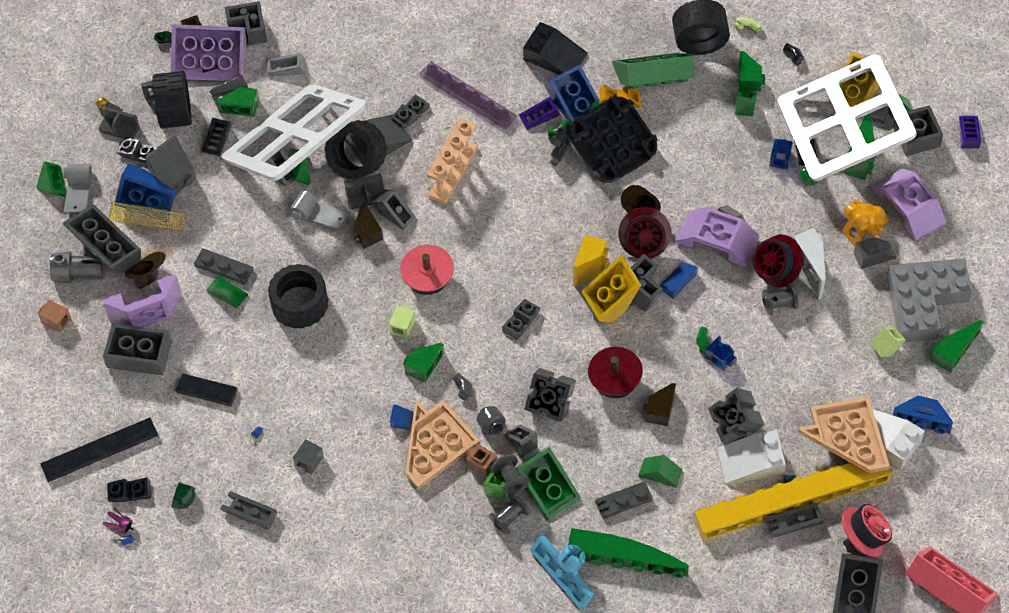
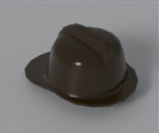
[621,185,661,213]
[125,251,166,289]

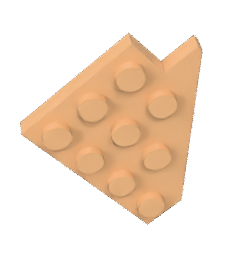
[799,396,890,473]
[406,400,480,490]

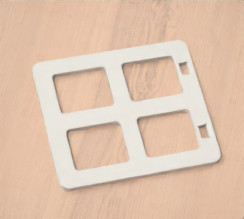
[778,55,916,181]
[221,84,368,181]

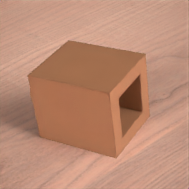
[38,300,71,332]

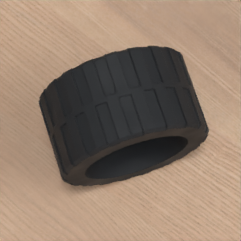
[672,0,730,55]
[152,71,192,129]
[324,120,387,179]
[268,264,328,329]

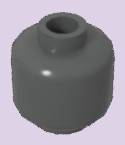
[477,406,506,435]

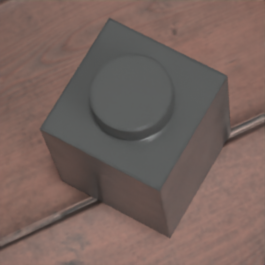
[293,439,324,474]

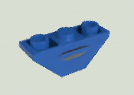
[893,395,953,434]

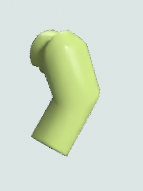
[734,17,762,33]

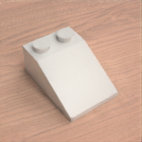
[793,228,826,300]
[873,409,925,470]
[717,430,786,485]

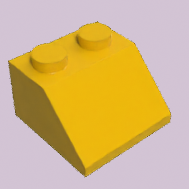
[573,235,609,286]

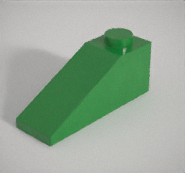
[930,320,983,373]

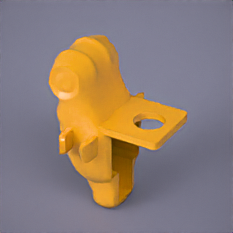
[842,200,890,246]

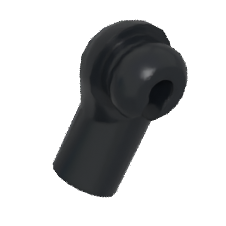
[783,43,804,65]

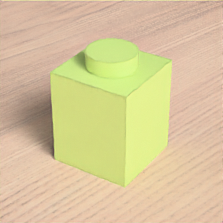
[388,305,416,339]
[870,326,906,357]

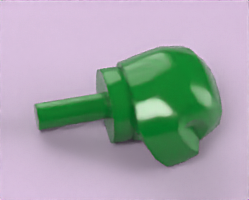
[798,168,818,186]

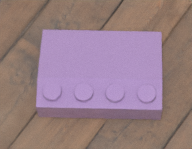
[171,24,247,81]

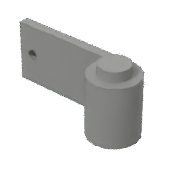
[64,164,92,214]
[290,190,350,231]

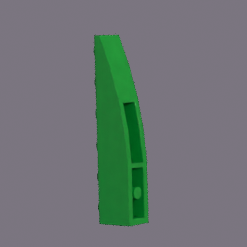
[568,528,689,578]

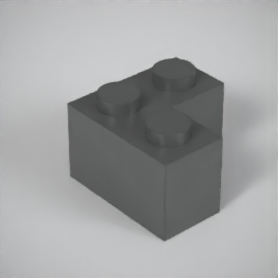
[225,1,267,45]
[631,254,663,312]

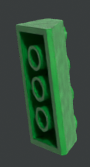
[612,52,695,89]

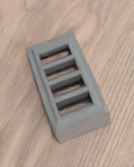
[267,53,306,76]

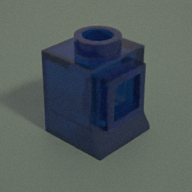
[769,139,793,170]

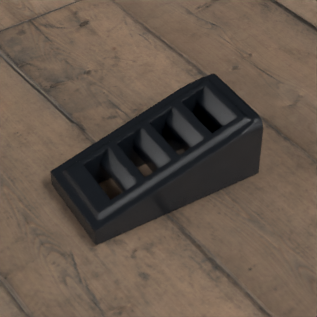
[202,117,232,156]

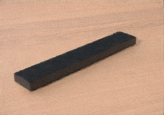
[40,417,158,482]

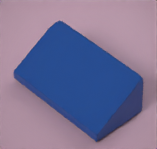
[660,262,698,299]

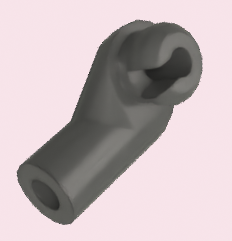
[453,373,472,400]

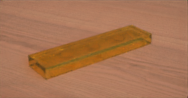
[108,201,186,232]

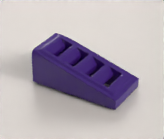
[519,96,561,130]
[959,116,981,149]

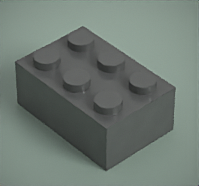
[103,323,172,375]

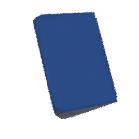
[390,404,414,430]

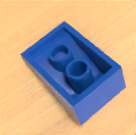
[544,64,600,123]
[114,164,176,223]

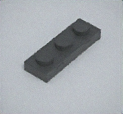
[194,248,254,285]

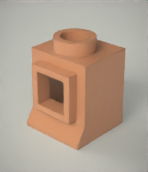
[466,444,497,477]

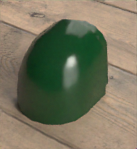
[171,482,196,509]

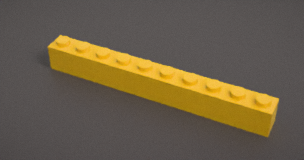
[694,462,892,541]

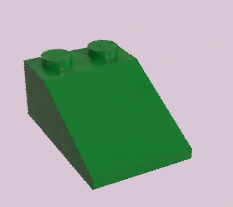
[844,113,877,180]
[516,447,581,519]

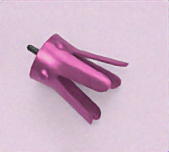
[103,507,134,534]

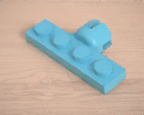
[530,535,595,610]

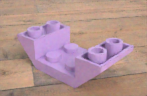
[871,169,946,241]
[675,207,759,267]
[102,274,182,327]

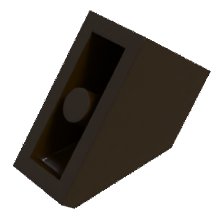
[353,203,383,249]
[642,383,676,426]

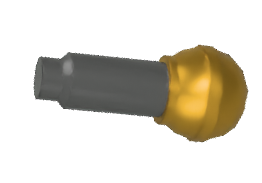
[96,97,123,111]

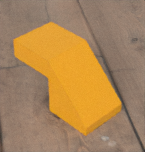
[599,84,641,108]

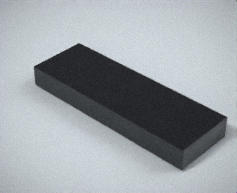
[176,373,238,407]

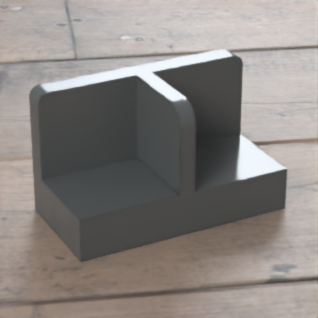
[98,106,140,139]
[345,173,384,209]

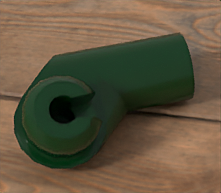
[154,31,172,44]

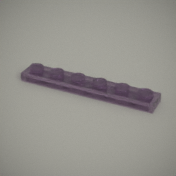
[420,61,517,130]

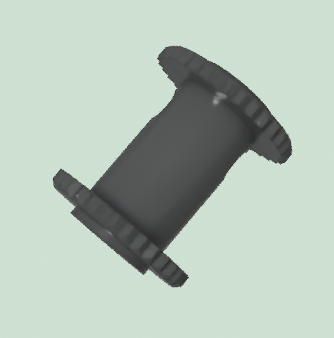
[762,283,799,316]
[492,454,529,495]
[489,494,529,534]

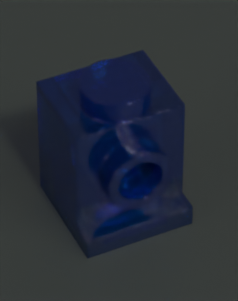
[706,336,737,371]

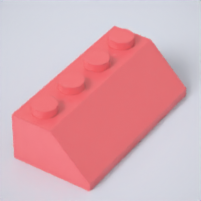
[905,546,998,613]

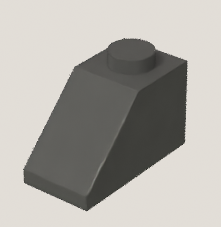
[371,189,416,230]
[854,237,896,269]

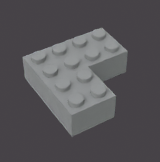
[887,258,972,342]

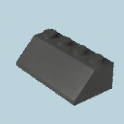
[63,204,141,272]

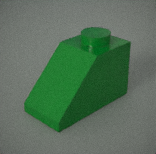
[739,51,765,92]
[217,87,259,117]
[403,343,445,383]

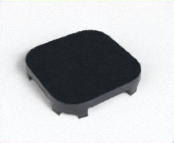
[569,95,658,183]

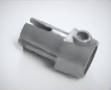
[50,251,103,283]

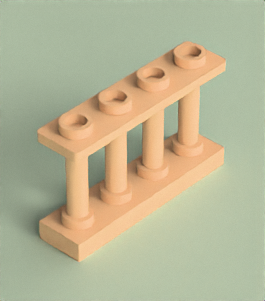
[427,118,478,205]

